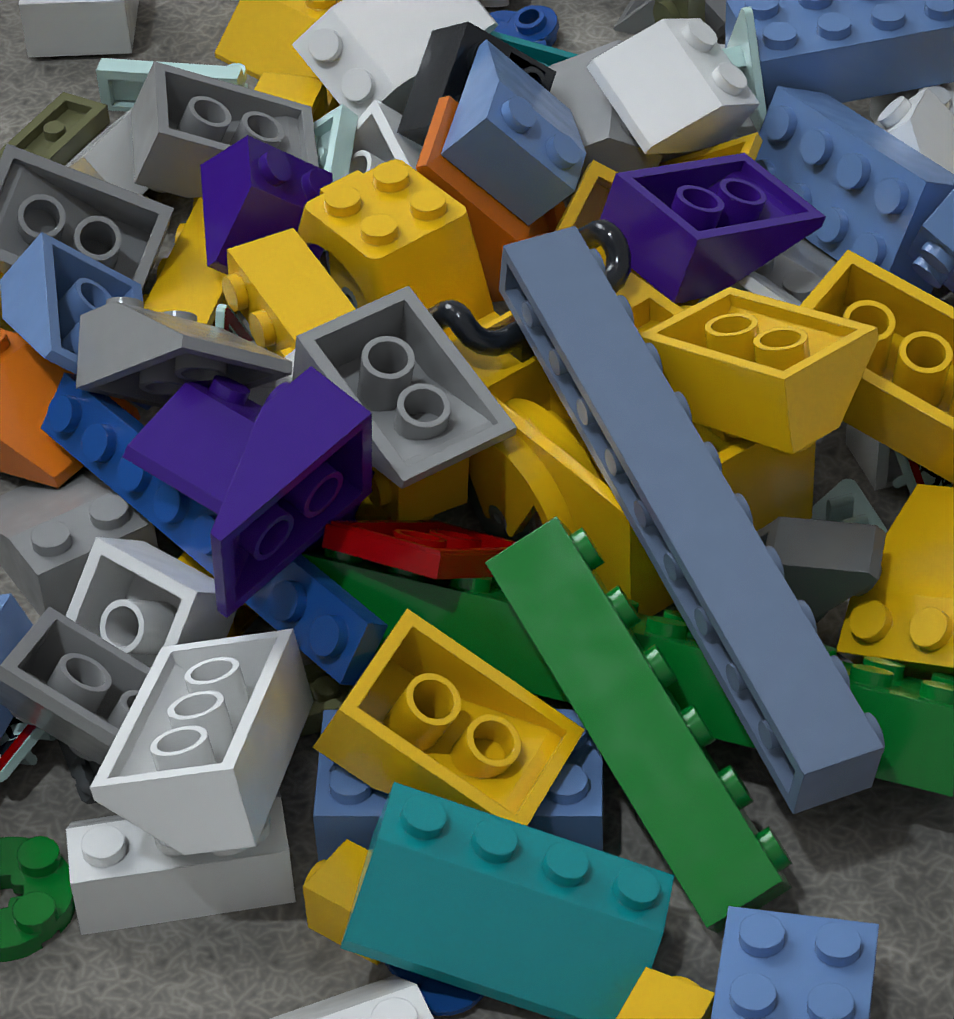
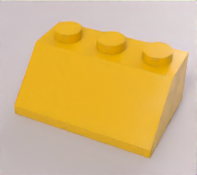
[214,0,342,112]
[640,287,879,454]

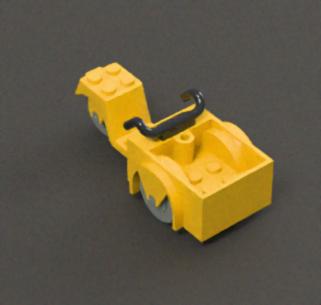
[297,159,816,616]

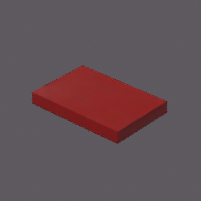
[322,520,516,579]

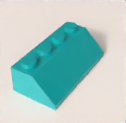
[340,782,675,1019]

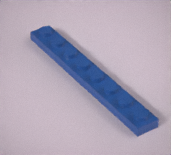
[41,372,388,685]

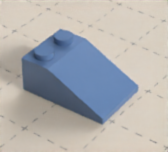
[441,39,587,226]
[0,232,152,410]

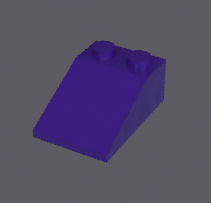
[600,153,826,304]
[210,366,372,618]

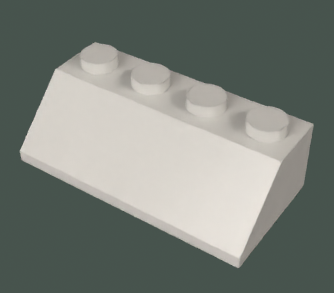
[90,628,314,856]

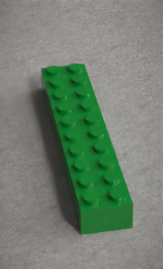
[302,548,954,797]

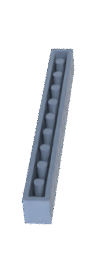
[499,226,885,814]

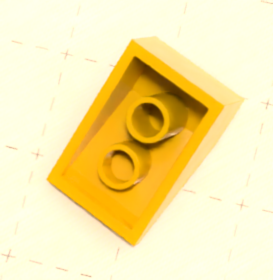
[837,484,954,680]
[313,608,585,826]

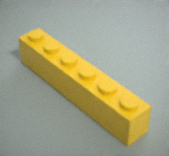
[222,228,469,520]

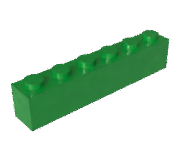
[485,516,793,933]

